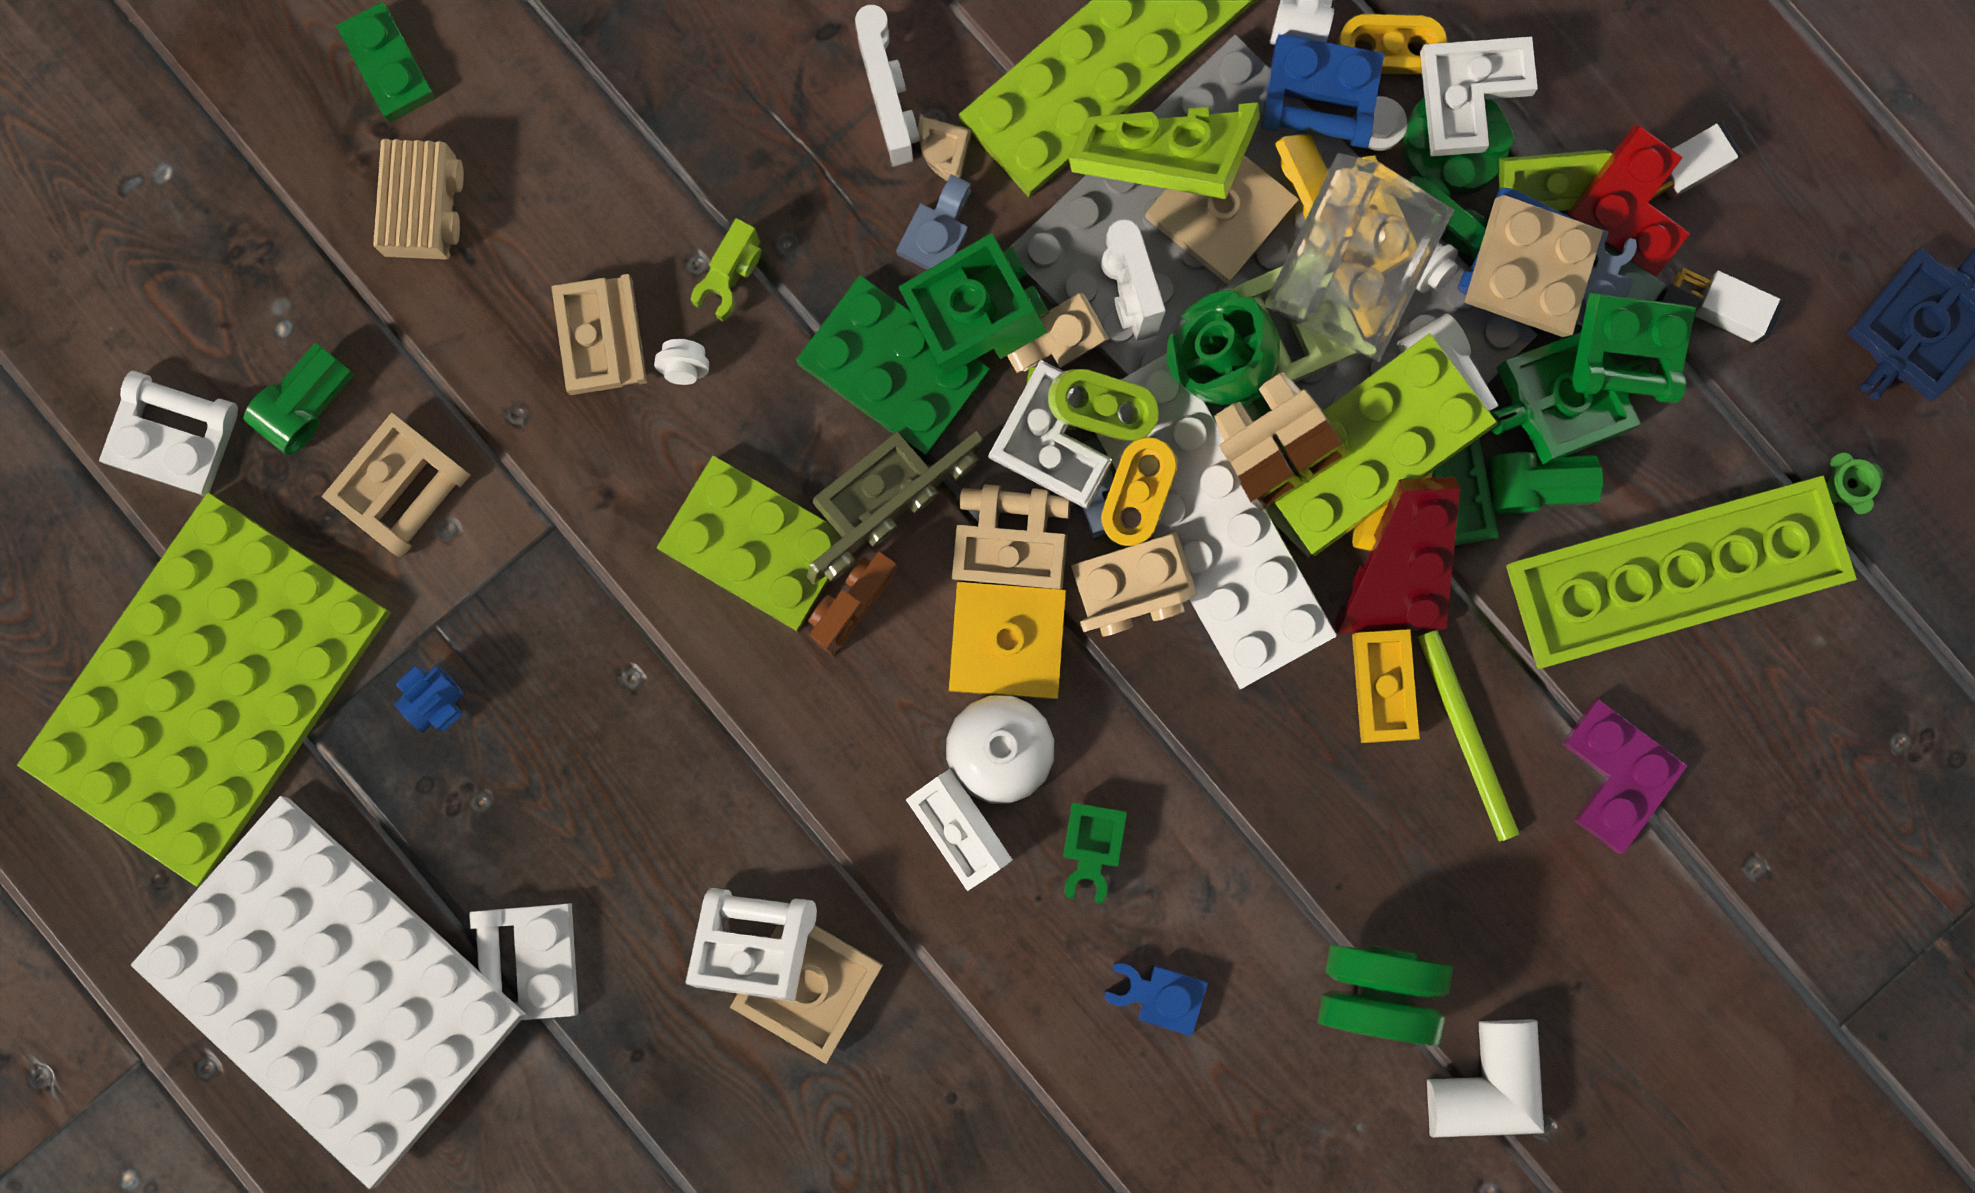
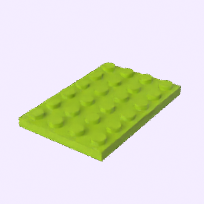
[17,492,391,887]

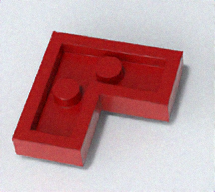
[1567,124,1690,277]

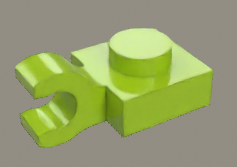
[691,218,762,321]

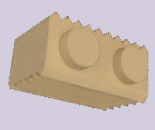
[373,139,464,259]

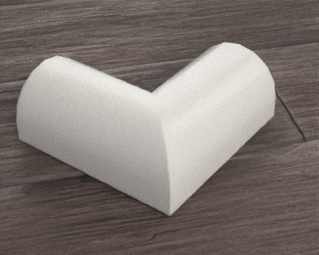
[988,359,1112,509]
[1427,1019,1544,1137]

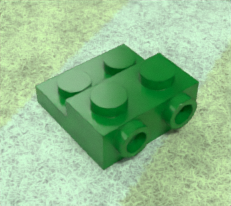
[898,233,1049,376]

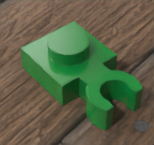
[1063,803,1127,904]

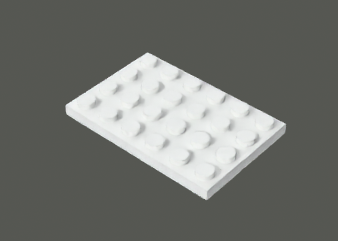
[131,796,526,1190]

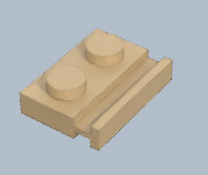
[551,274,647,395]

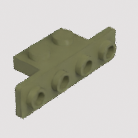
[807,431,984,585]

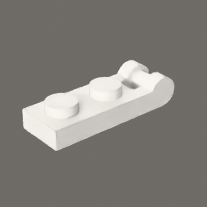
[855,5,920,166]

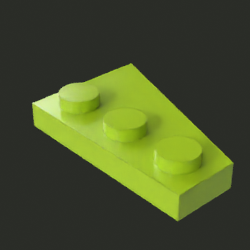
[1068,102,1260,199]

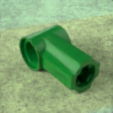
[243,342,355,456]
[1489,452,1603,514]

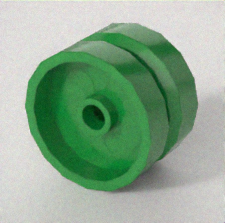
[1317,944,1453,1046]

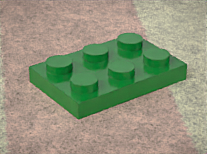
[796,275,990,458]

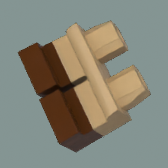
[1215,373,1351,511]

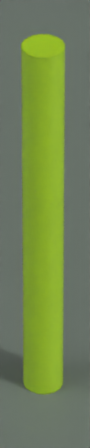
[1417,630,1519,842]

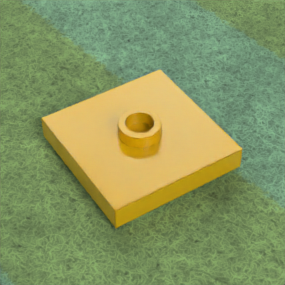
[949,582,1066,700]

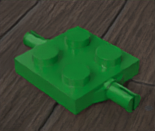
[1490,332,1651,465]

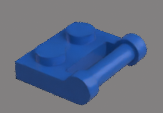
[1260,34,1384,148]

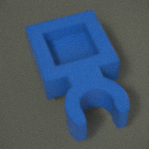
[1103,962,1208,1037]

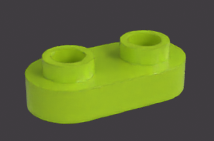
[1048,369,1159,441]

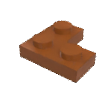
[808,551,899,657]

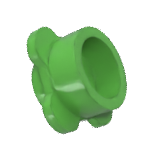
[1826,453,1883,515]

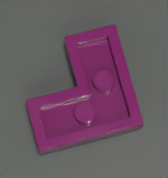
[1561,699,1687,854]

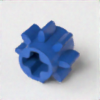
[394,665,465,733]

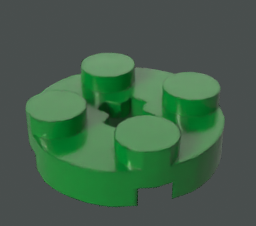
[1402,97,1514,195]

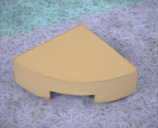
[918,116,972,180]

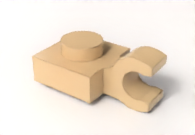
[1007,292,1110,373]

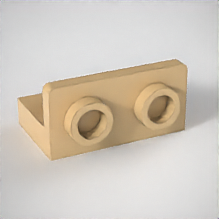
[1071,532,1197,637]

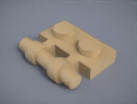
[952,484,1071,589]

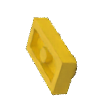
[1352,629,1420,743]

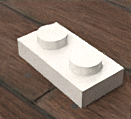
[906,768,1013,891]

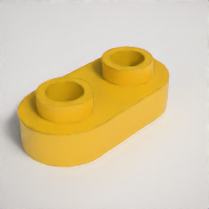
[1337,14,1447,74]
[1101,438,1178,546]

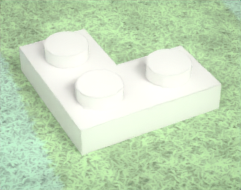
[1420,37,1538,156]

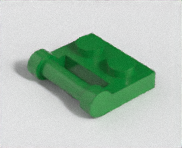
[1572,292,1696,403]

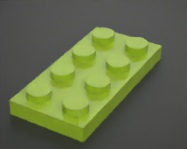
[1275,333,1498,556]

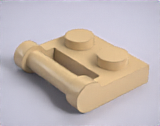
[322,412,471,559]

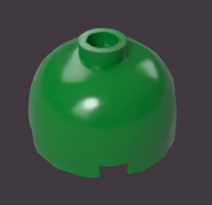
[1166,290,1280,405]

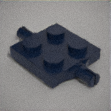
[1846,248,1975,401]

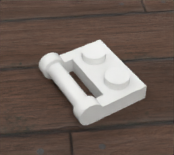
[1101,219,1165,342]
[99,371,238,496]
[685,888,817,1002]
[470,903,578,1020]

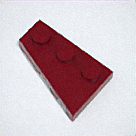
[1334,477,1460,634]

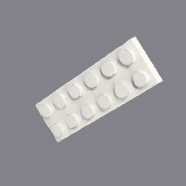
[1096,353,1337,689]

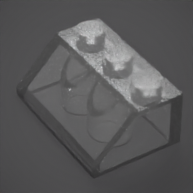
[1264,153,1454,362]

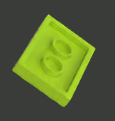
[657,456,842,632]

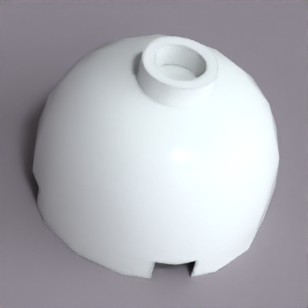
[946,695,1054,804]

